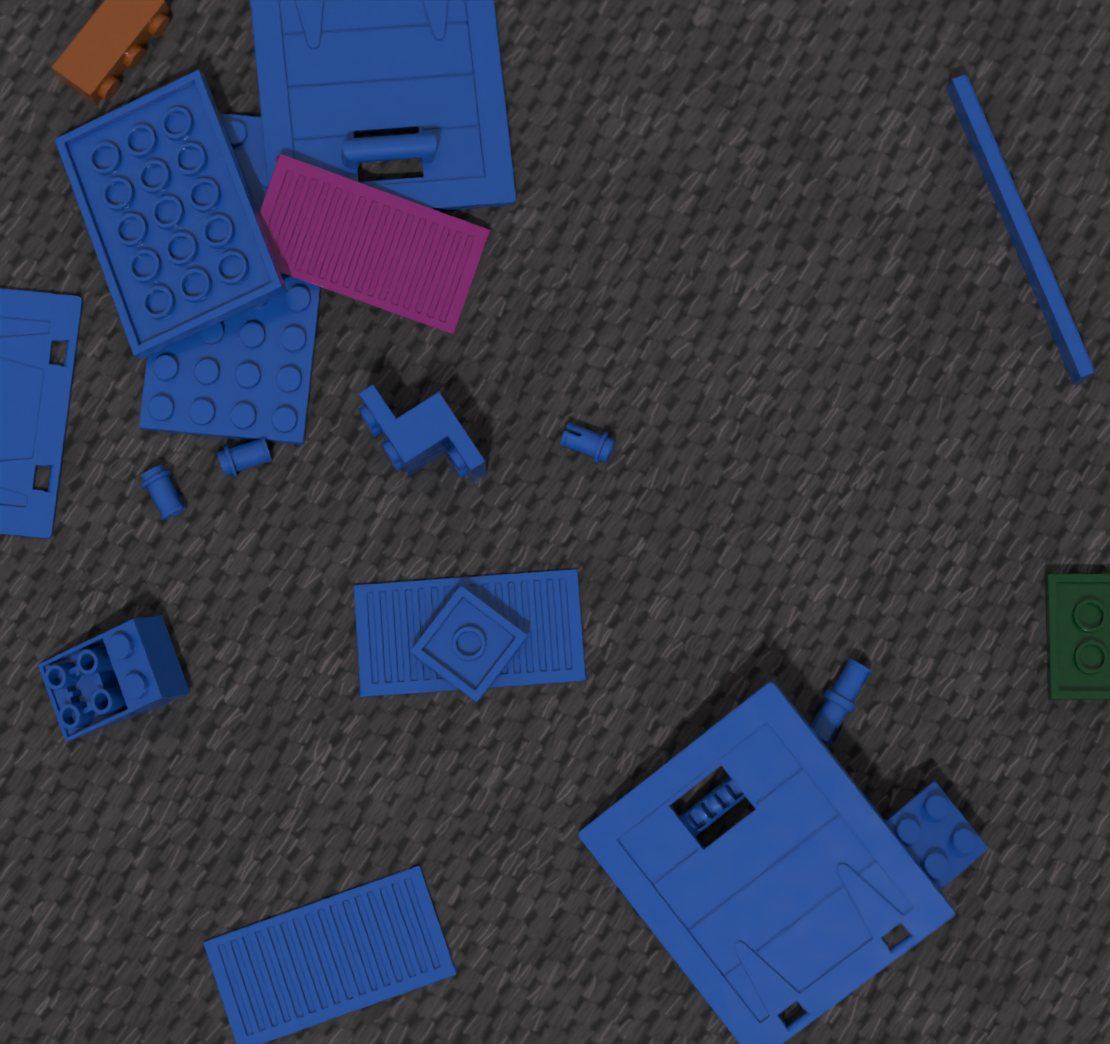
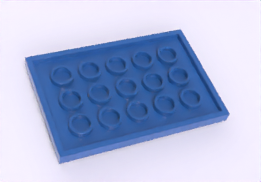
[54,70,287,359]

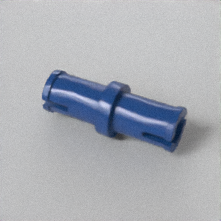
[811,658,872,744]

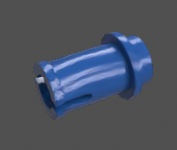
[560,421,616,464]
[217,437,272,477]
[141,465,187,521]

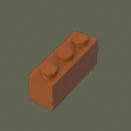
[52,0,170,106]

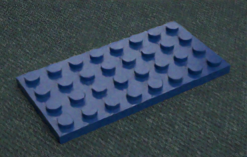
[139,113,321,445]

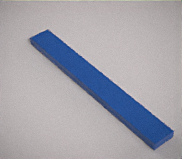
[947,74,1095,385]

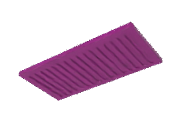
[258,154,491,334]

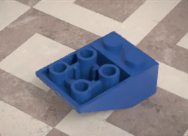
[38,615,190,743]

